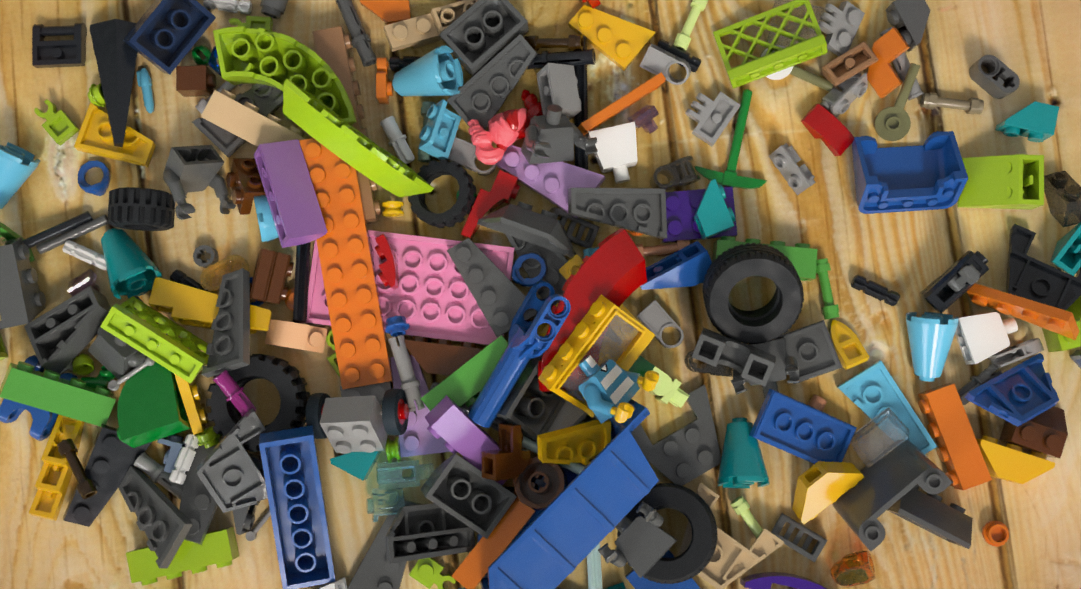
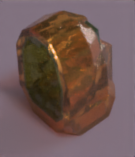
[830,549,876,586]

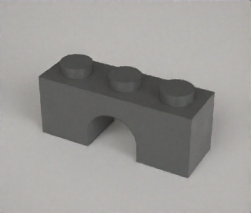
[692,327,776,387]

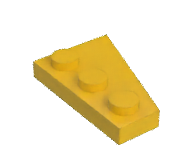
[174,374,208,435]

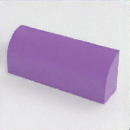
[254,139,327,248]

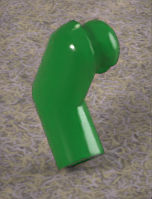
[81,366,116,388]

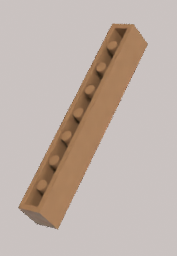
[312,26,382,224]

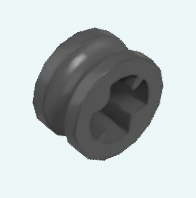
[193,245,219,269]

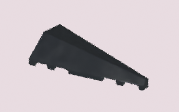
[89,19,137,147]

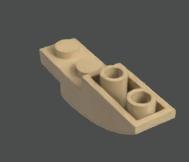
[383,0,478,52]

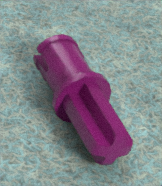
[213,370,257,416]

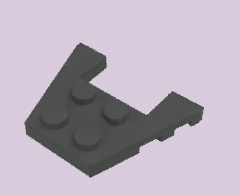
[631,385,721,486]
[195,408,268,513]

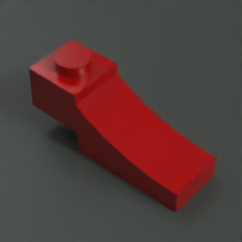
[461,170,521,241]

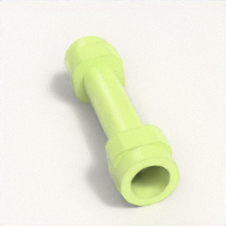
[673,0,708,51]
[730,496,763,538]

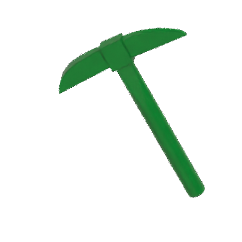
[694,89,767,189]

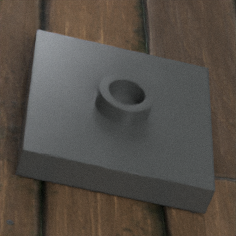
[777,320,842,384]

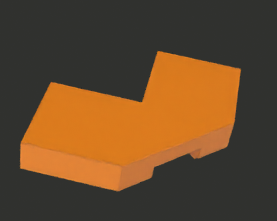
[360,0,411,24]
[867,27,910,98]

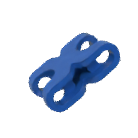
[0,355,78,441]

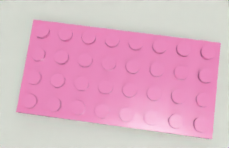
[306,230,514,345]

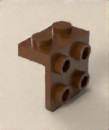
[227,158,266,215]

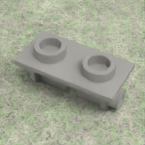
[820,73,868,117]
[769,143,816,195]

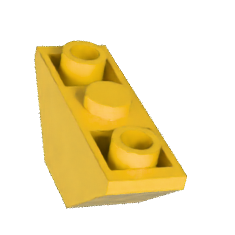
[976,435,1055,484]
[792,461,865,524]

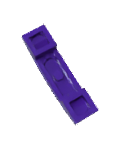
[740,572,827,589]

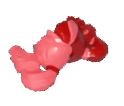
[467,89,543,165]

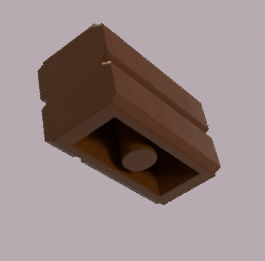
[250,248,294,305]

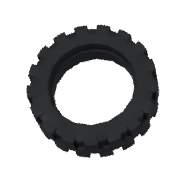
[408,159,476,228]

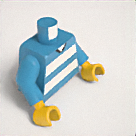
[578,355,659,424]

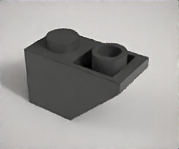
[886,0,930,52]

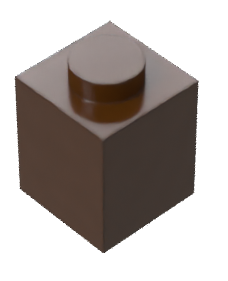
[176,65,217,97]

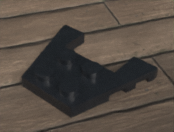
[1006,224,1081,310]

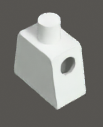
[588,122,637,184]
[955,312,1018,365]

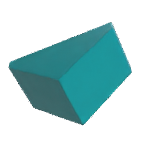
[1051,222,1081,276]
[330,451,382,481]

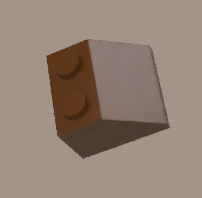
[999,406,1068,458]

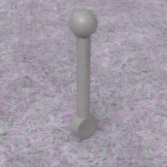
[108,357,155,391]
[246,509,271,541]

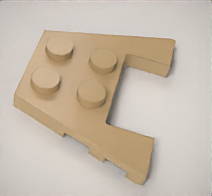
[678,483,784,589]

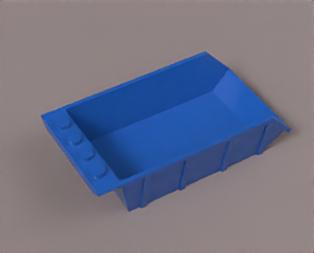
[477,399,659,589]

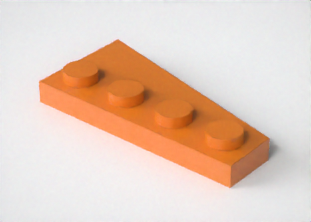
[967,283,1080,340]

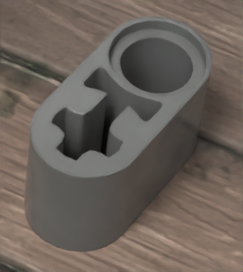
[969,55,1020,99]

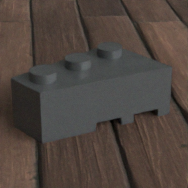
[0,237,46,329]
[24,286,111,374]

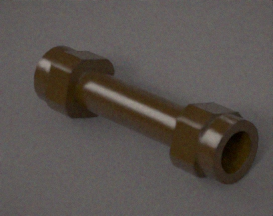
[524,35,584,51]
[57,439,98,499]

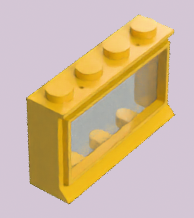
[538,294,655,418]

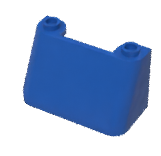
[852,131,968,214]

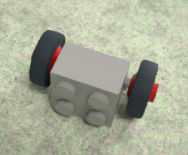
[305,389,409,454]

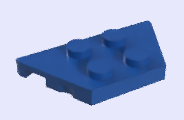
[965,353,1059,427]

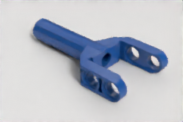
[467,281,571,428]

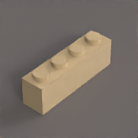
[201,89,306,147]

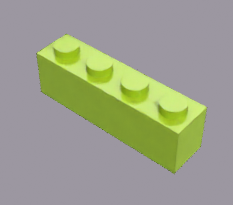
[126,527,239,586]

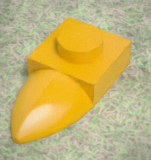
[830,319,869,370]

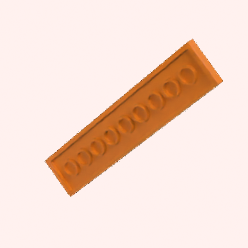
[299,138,393,390]

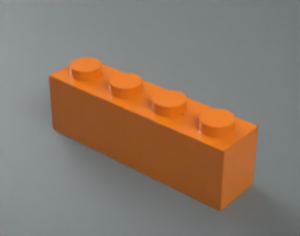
[918,383,992,491]

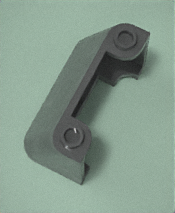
[832,439,953,551]

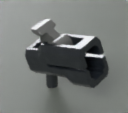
[920,250,989,314]

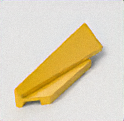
[148,277,272,334]

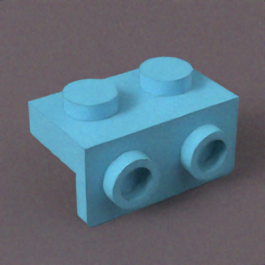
[418,99,461,160]

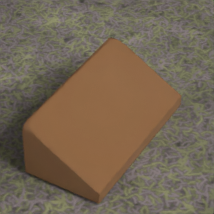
[821,41,878,87]

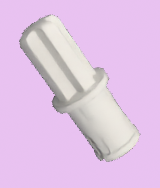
[380,116,415,164]

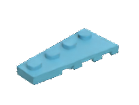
[837,360,937,454]

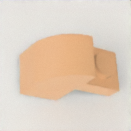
[265,319,327,353]

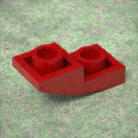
[801,103,854,156]
[375,234,399,290]

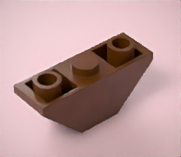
[405,336,481,376]

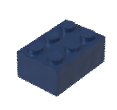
[123,0,216,75]

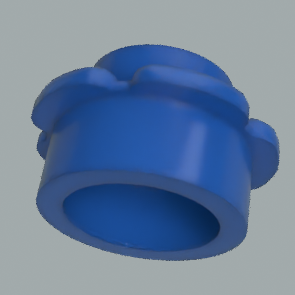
[385,316,410,337]

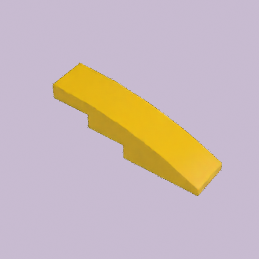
[29,415,85,521]

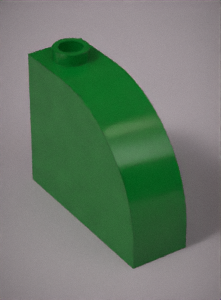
[117,362,191,448]

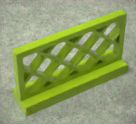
[713,0,828,89]
[100,296,209,384]

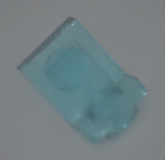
[366,486,405,522]

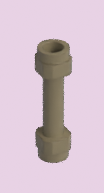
[920,92,984,115]

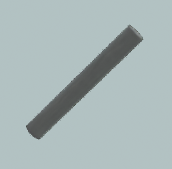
[36,214,109,254]

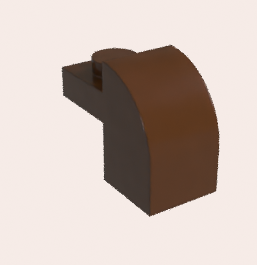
[481,423,531,481]

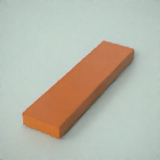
[577,72,666,135]
[452,495,536,589]

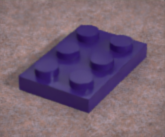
[662,187,738,243]

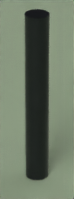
[23,211,93,249]

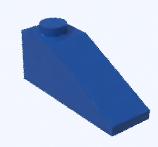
[640,241,712,290]

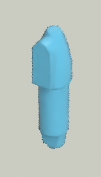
[136,68,154,113]

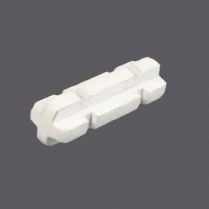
[203,0,252,15]
[62,240,107,270]
[169,434,199,484]

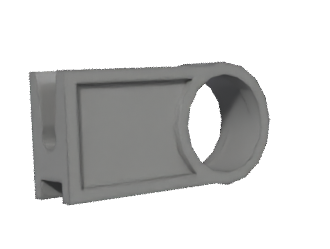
[639,43,691,85]
[447,137,496,176]
[637,300,684,349]
[988,338,1044,368]

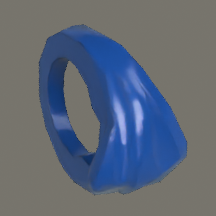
[78,160,111,196]
[511,253,547,287]

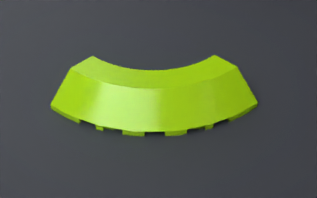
[213,26,357,126]
[283,79,434,198]

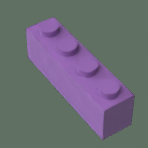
[425,395,508,485]

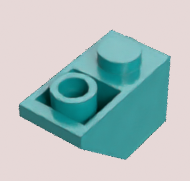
[995,101,1059,142]
[694,179,735,240]

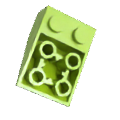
[957,154,1044,210]

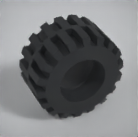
[107,187,175,231]

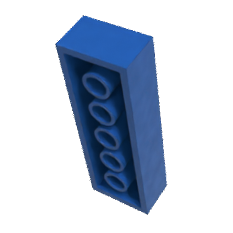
[259,425,336,589]

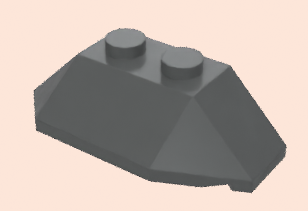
[477,201,576,258]
[385,503,475,564]

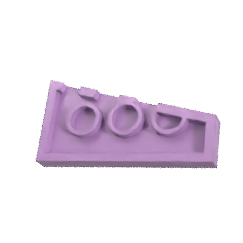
[496,145,605,218]
[390,355,451,457]

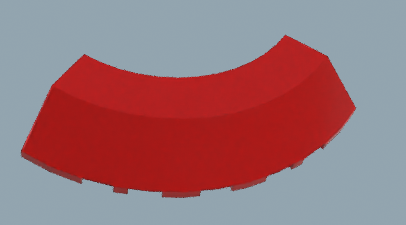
[538,228,647,392]

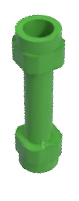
[816,258,840,320]

